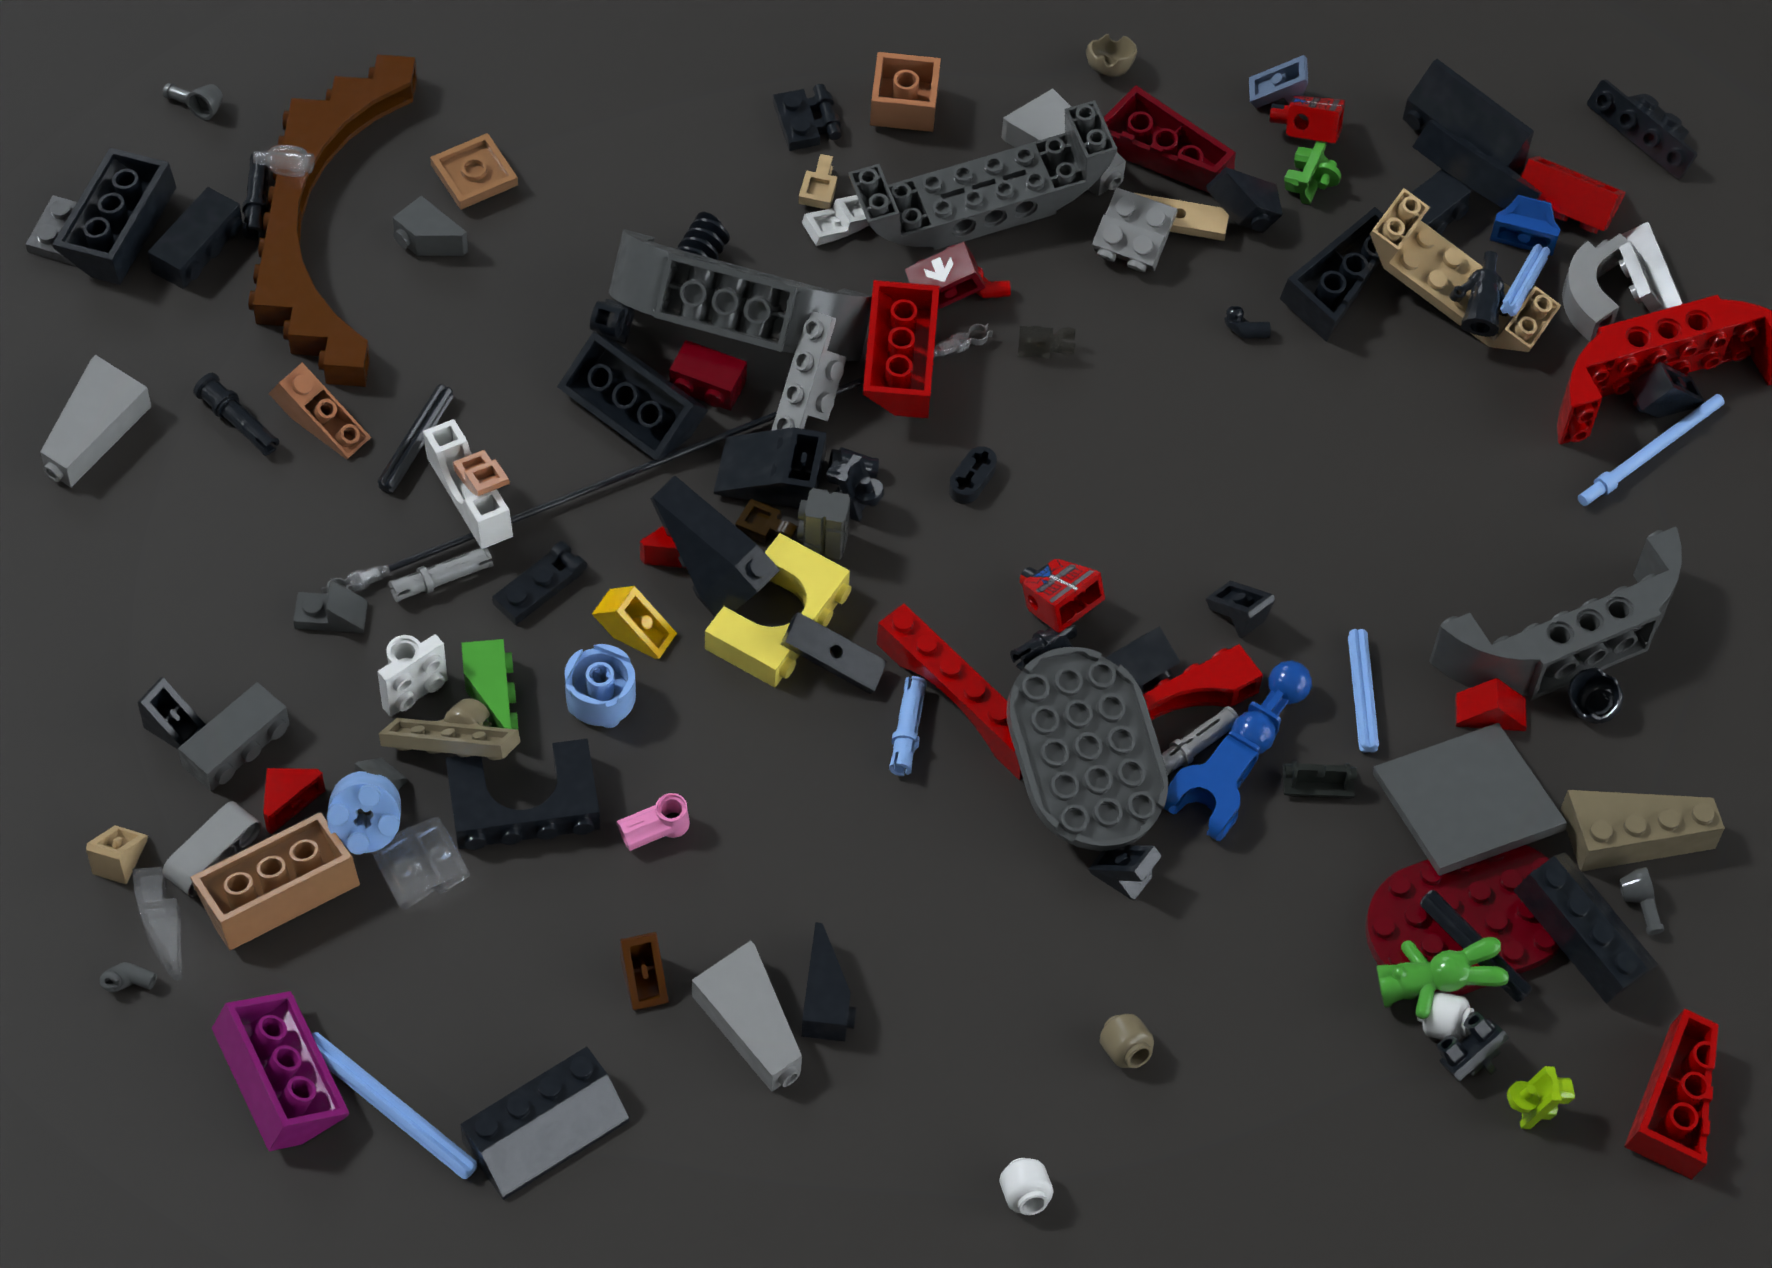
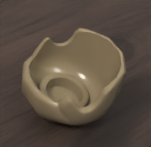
[1086,34,1138,77]

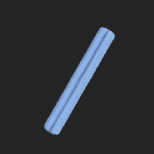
[1500,244,1550,317]
[1348,629,1379,753]

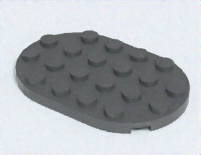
[1006,647,1168,851]

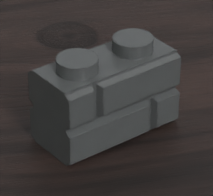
[797,488,850,560]

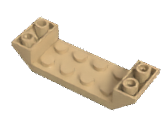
[1370,188,1561,352]

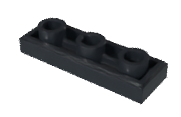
[781,612,887,694]

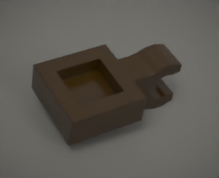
[735,499,798,544]

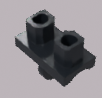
[826,454,885,522]
[1437,1012,1509,1081]

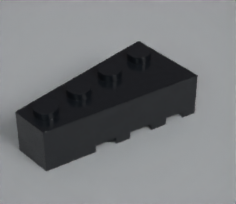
[1280,207,1384,342]

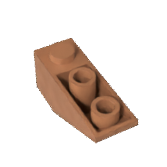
[269,362,372,460]

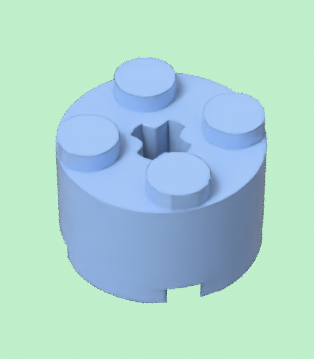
[564,644,636,728]
[327,771,401,855]

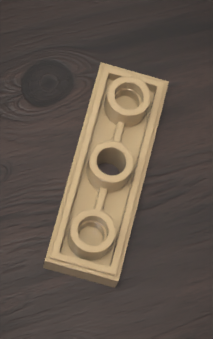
[1135,193,1229,241]

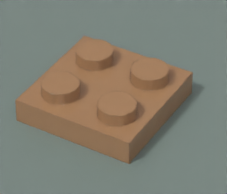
[430,133,518,210]

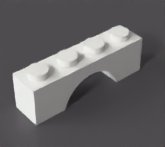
[423,419,513,549]

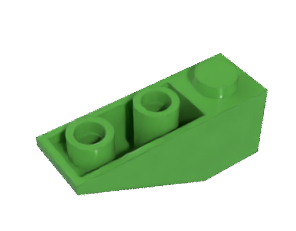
[461,639,518,730]

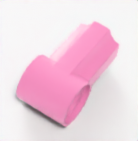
[617,793,690,851]

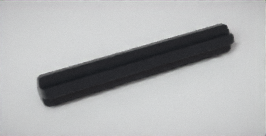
[378,384,453,493]
[1420,890,1532,1002]

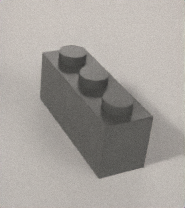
[178,682,290,791]

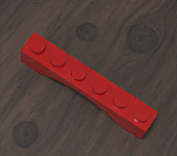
[877,603,1023,780]
[1143,644,1263,721]

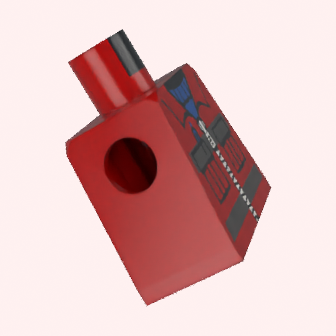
[1269,96,1345,144]
[1020,559,1105,633]

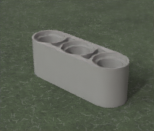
[162,801,262,897]

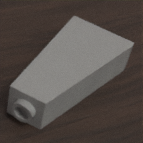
[1001,88,1126,196]
[40,355,151,487]
[692,940,802,1092]

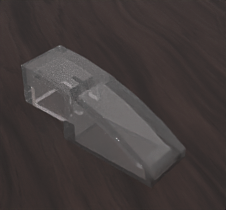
[132,867,182,981]

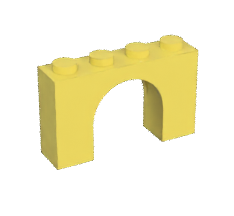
[705,533,851,688]

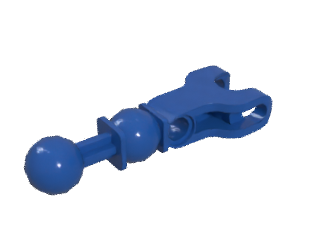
[1163,660,1312,841]

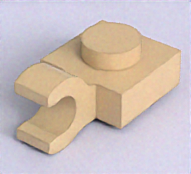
[799,154,837,209]

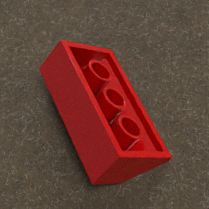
[863,280,940,419]

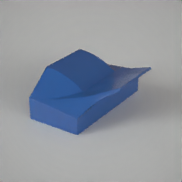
[1490,195,1560,256]

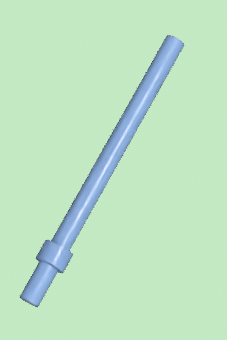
[1578,394,1725,506]

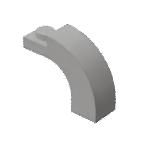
[1562,234,1629,342]

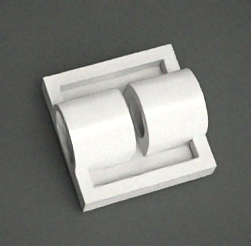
[377,634,448,717]

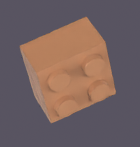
[870,52,941,132]

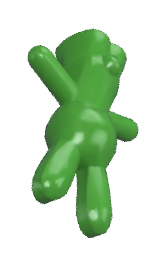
[1376,937,1509,1019]

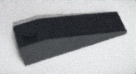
[650,476,780,617]

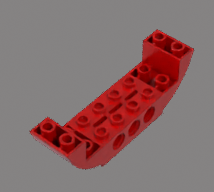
[1557,294,1772,444]

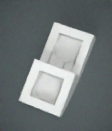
[802,195,869,246]

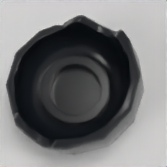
[1567,667,1624,724]

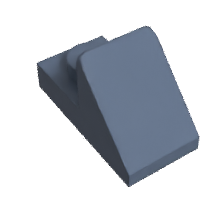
[1249,55,1308,109]

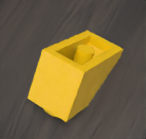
[592,586,677,659]

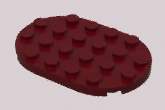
[1365,845,1561,996]

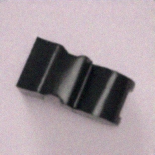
[590,299,635,344]

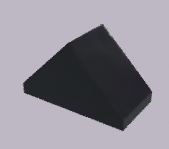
[137,677,206,749]

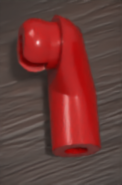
[976,266,1011,298]

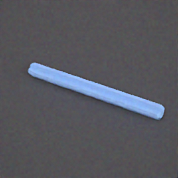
[312,1032,477,1179]

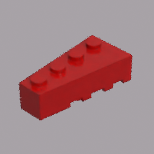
[1624,1008,1719,1180]

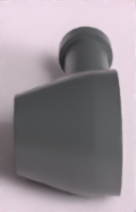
[163,82,223,120]
[1619,867,1665,935]

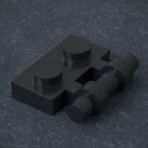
[773,84,842,151]

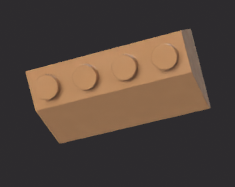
[190,812,360,951]

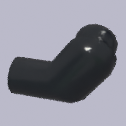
[1224,306,1271,339]

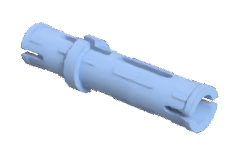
[889,676,927,776]

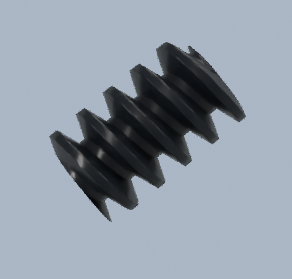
[676,212,730,260]

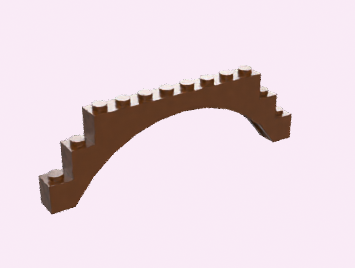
[248,54,417,387]

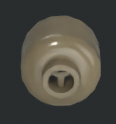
[1099,1014,1154,1068]

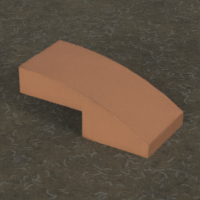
[453,450,510,496]

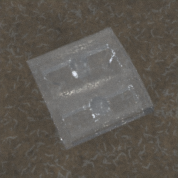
[371,816,470,910]

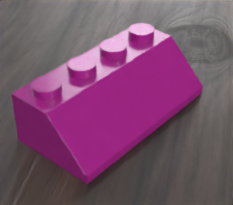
[211,991,349,1151]

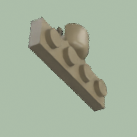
[379,698,521,760]

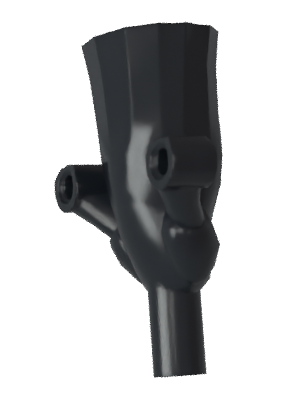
[1449,251,1509,337]

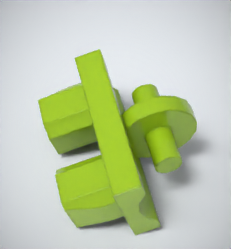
[1507,1066,1575,1129]

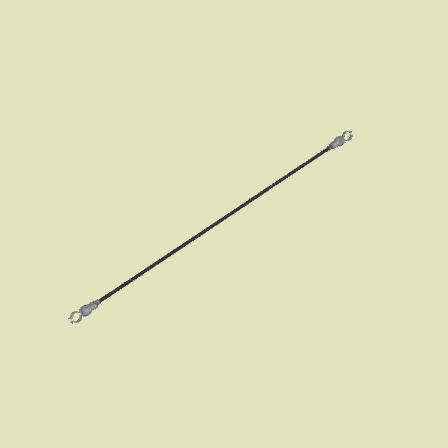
[322,323,993,593]

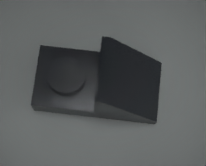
[1206,580,1275,638]
[1088,845,1162,899]

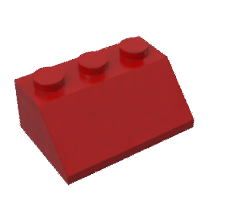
[1521,156,1626,234]

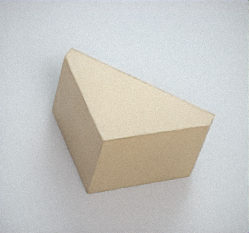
[86,825,148,884]

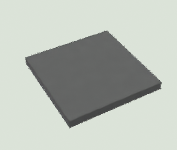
[1373,723,1567,876]

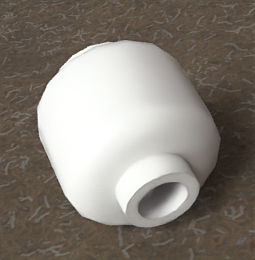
[1417,991,1474,1041]
[999,1158,1054,1215]

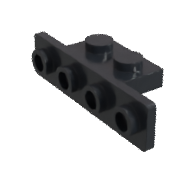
[1587,79,1697,179]

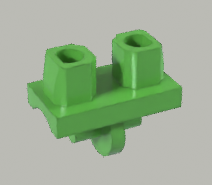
[1284,141,1342,205]

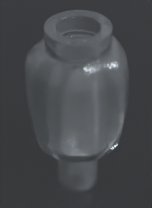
[253,145,315,177]

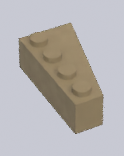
[1560,790,1725,872]

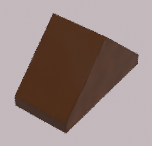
[620,932,669,1010]

